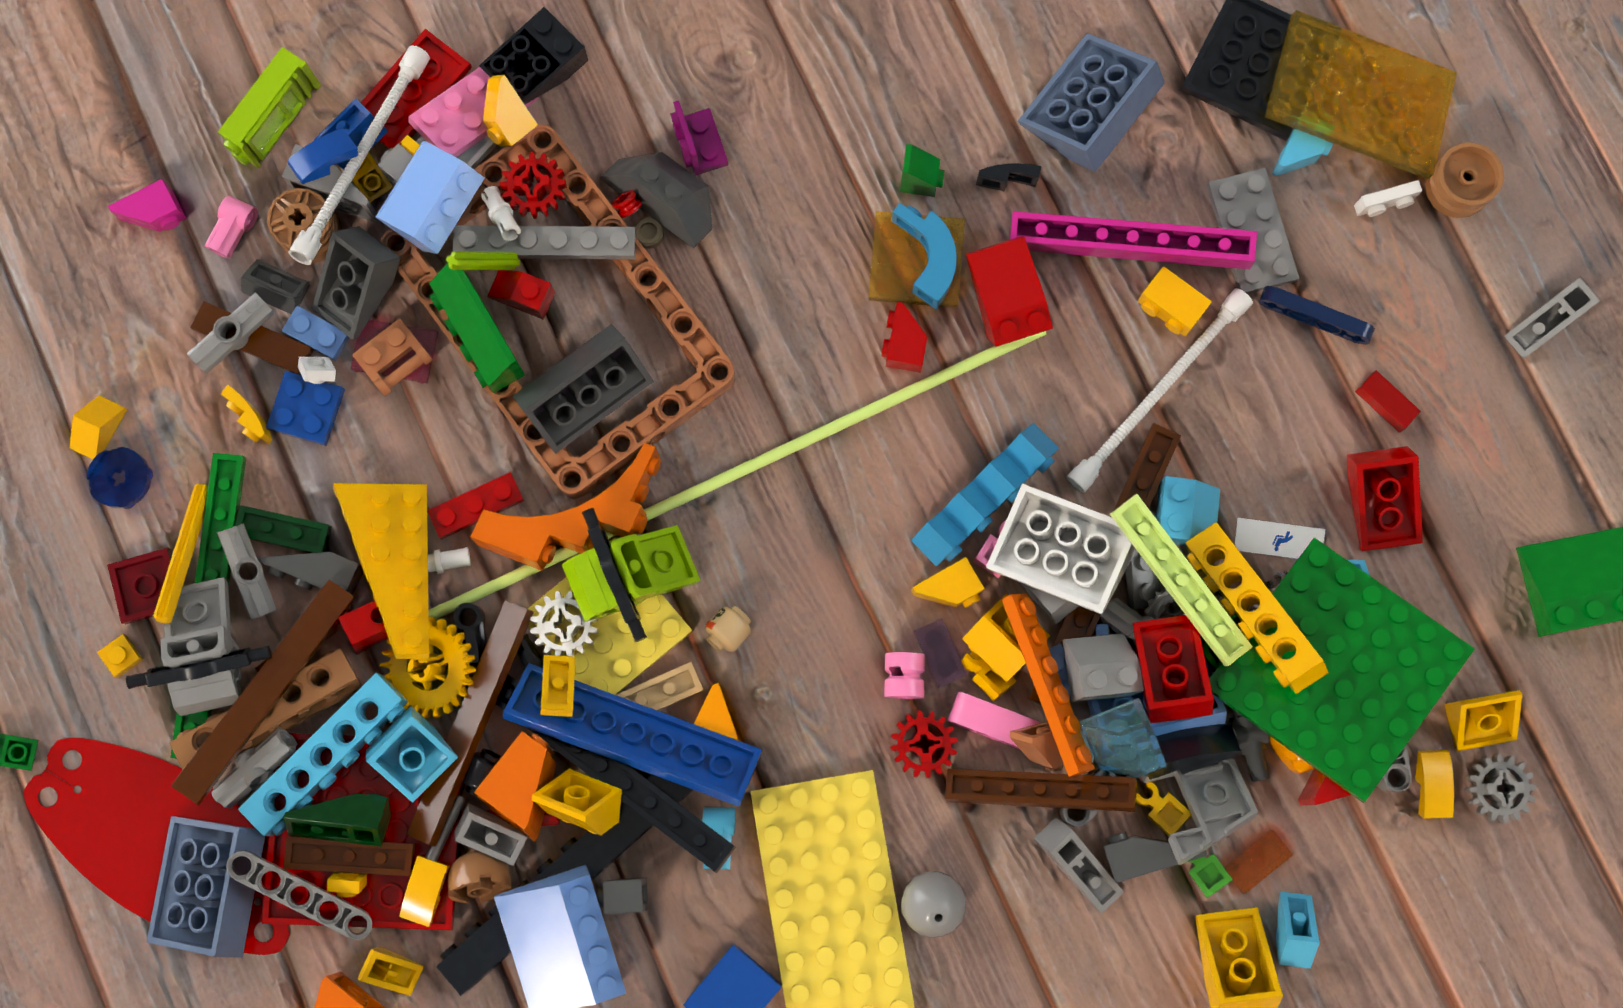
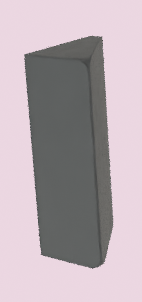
[241,259,310,314]

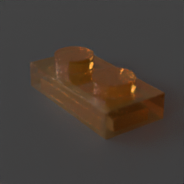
[1224,830,1293,894]

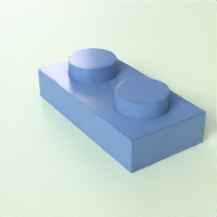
[281,306,350,362]

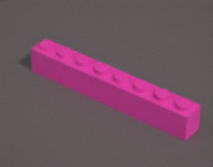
[1010,211,1257,270]

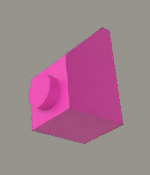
[108,179,186,232]

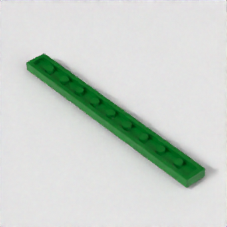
[170,453,246,759]

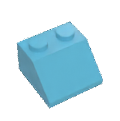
[1156,476,1220,546]
[366,706,458,803]

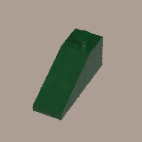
[283,793,391,847]

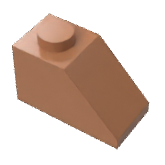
[1010,721,1064,771]

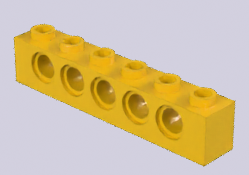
[1185,522,1329,694]

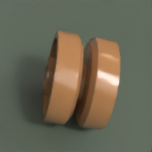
[1425,142,1504,218]

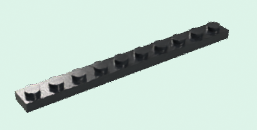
[496,674,736,873]

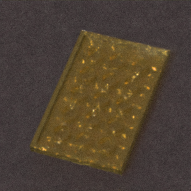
[1265,10,1457,179]

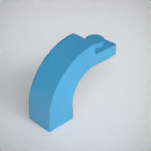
[891,203,957,310]

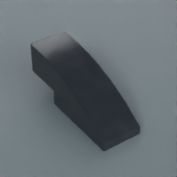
[1136,724,1242,780]

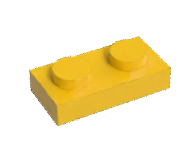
[540,655,575,717]

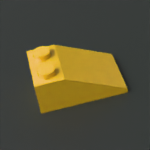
[1195,907,1283,1008]

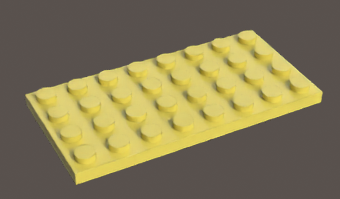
[750,770,915,1008]

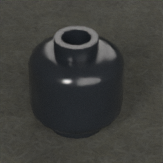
[463,748,502,797]

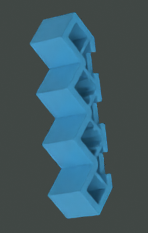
[911,423,1059,567]

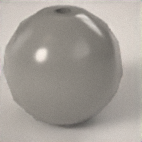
[901,871,966,938]

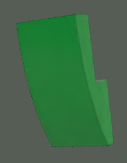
[0,733,39,771]

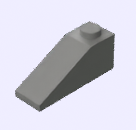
[1504,276,1600,359]
[1034,817,1124,914]

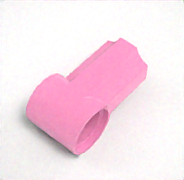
[204,195,258,259]

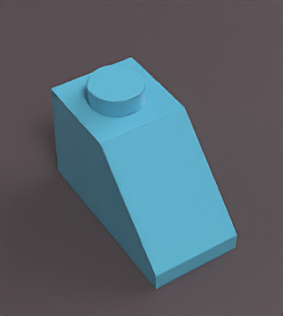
[1272,113,1335,176]
[1275,891,1320,969]

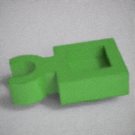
[1188,853,1233,898]

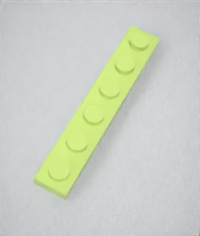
[1110,494,1253,666]

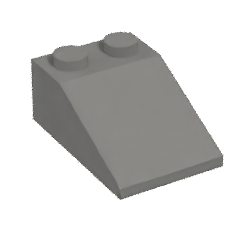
[282,144,381,224]

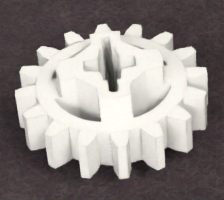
[530,591,598,656]

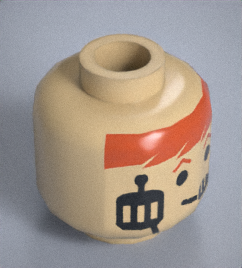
[705,606,751,652]

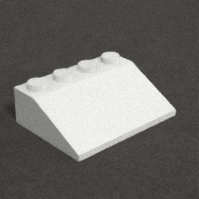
[986,484,1135,615]

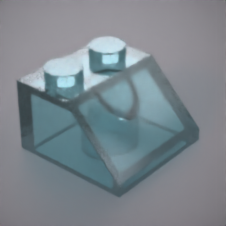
[1079,698,1167,778]

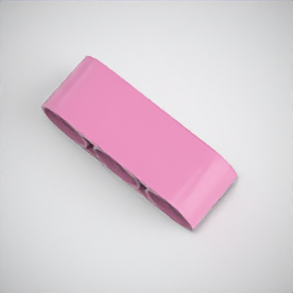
[947,692,1040,750]

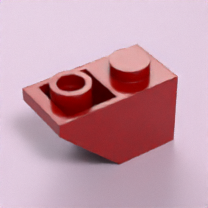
[881,302,927,373]

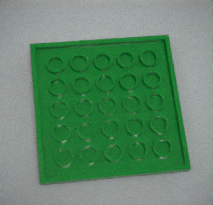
[1209,538,1475,803]

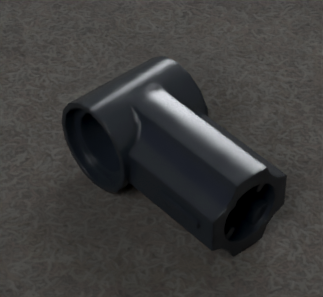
[453,603,487,665]

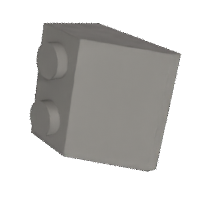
[1062,634,1144,702]

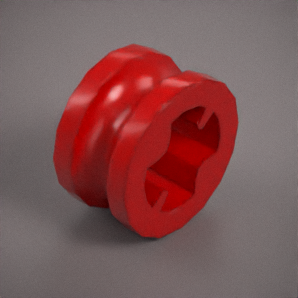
[612,190,642,218]

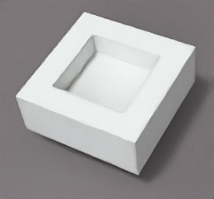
[298,357,336,384]

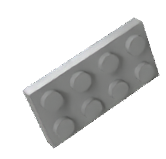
[1206,168,1299,294]

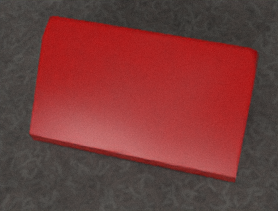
[1355,370,1421,433]

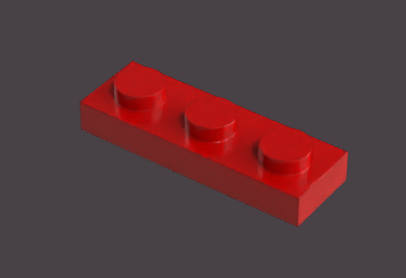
[427,472,524,540]

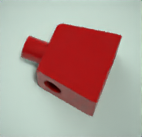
[338,601,388,655]

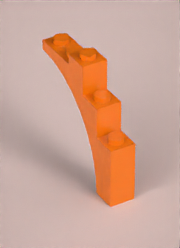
[470,443,661,571]

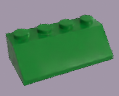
[429,262,525,393]

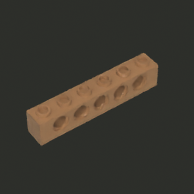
[169,648,362,770]

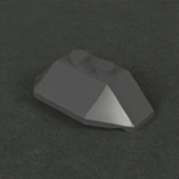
[600,152,712,248]

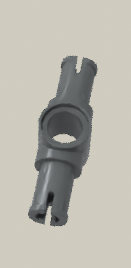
[1231,709,1270,782]

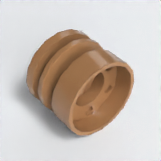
[267,188,342,264]

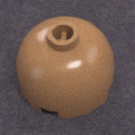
[448,848,512,903]

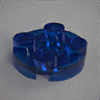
[87,447,153,509]

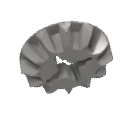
[1144,587,1184,619]

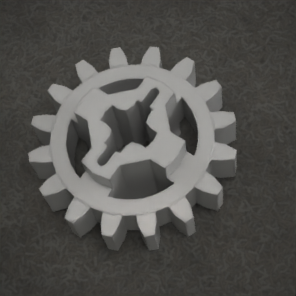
[1464,754,1537,823]

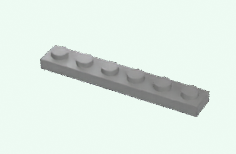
[453,225,636,259]

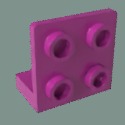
[670,100,728,176]

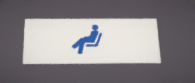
[1235,518,1325,559]

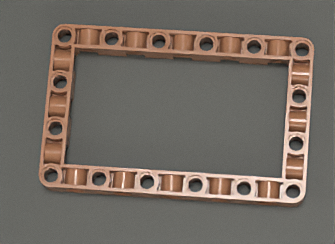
[381,125,735,499]

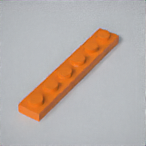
[1002,593,1095,777]

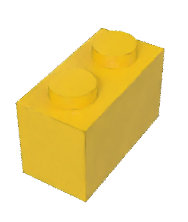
[1137,266,1212,337]

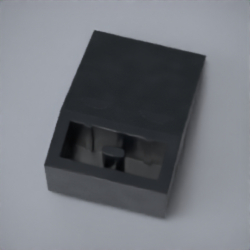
[479,7,588,105]

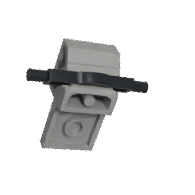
[126,577,272,716]

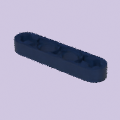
[1259,286,1375,345]

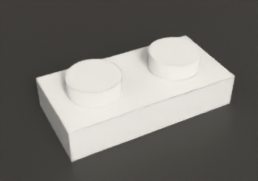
[1354,180,1422,217]

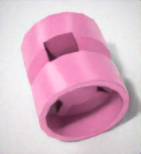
[884,652,925,699]

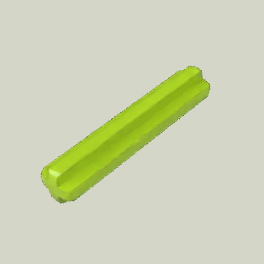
[446,251,520,270]

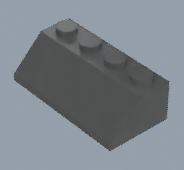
[512,324,654,454]

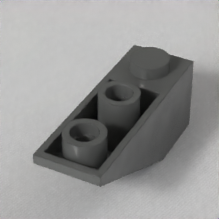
[259,552,364,595]

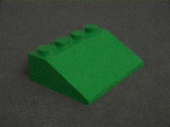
[1516,527,1623,637]

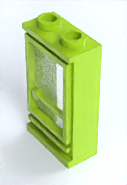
[218,47,321,168]

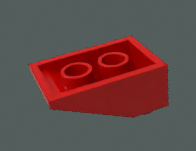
[966,236,1053,347]
[1347,446,1423,552]
[1132,615,1214,724]

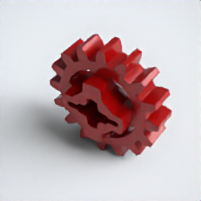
[500,152,567,219]
[890,710,958,779]

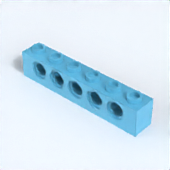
[238,673,409,836]

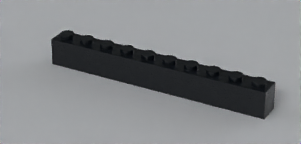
[436,773,693,996]

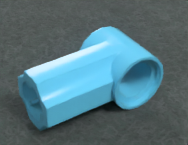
[702,806,735,869]

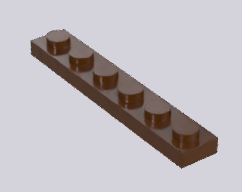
[945,768,1137,812]

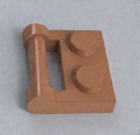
[352,318,433,397]

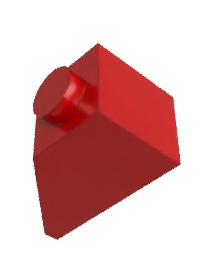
[487,270,555,320]

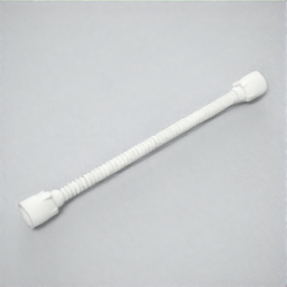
[288,45,430,265]
[1066,288,1253,493]

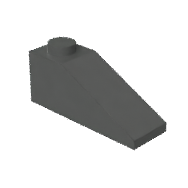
[1104,832,1208,883]

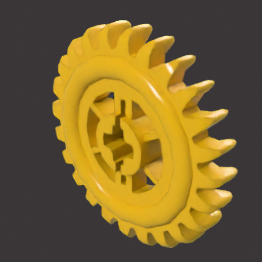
[380,616,476,719]

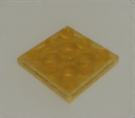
[868,211,965,308]

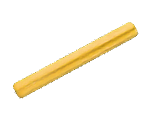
[153,483,208,624]

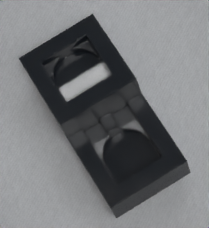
[976,163,1041,191]

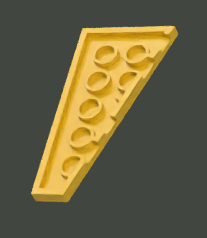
[333,483,429,659]

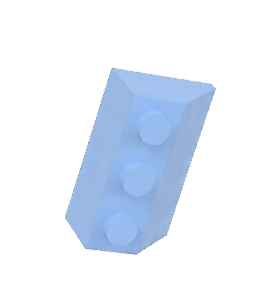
[375,141,485,254]

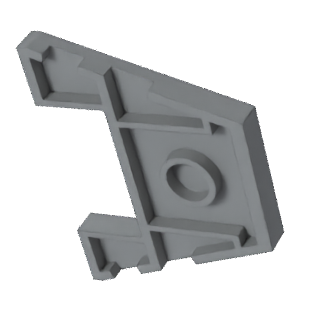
[1134,753,1258,865]

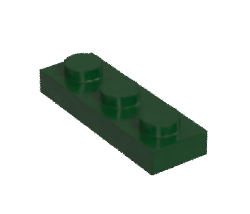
[235,505,332,553]

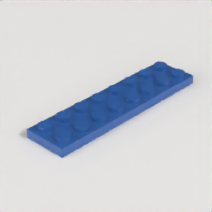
[503,663,762,807]

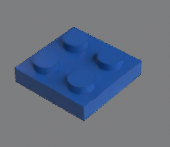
[266,371,345,446]

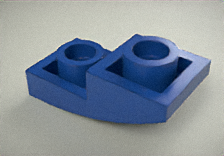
[288,128,358,184]

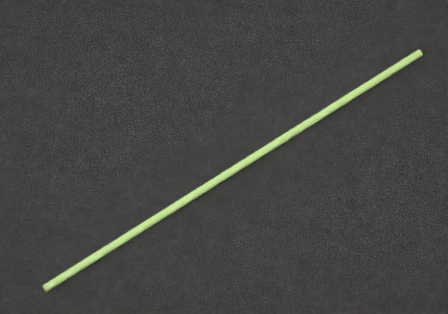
[429,331,1046,620]

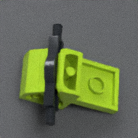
[562,508,701,642]

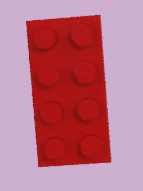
[361,28,472,149]

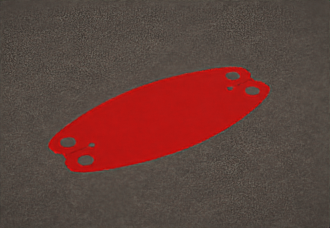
[23,738,290,955]

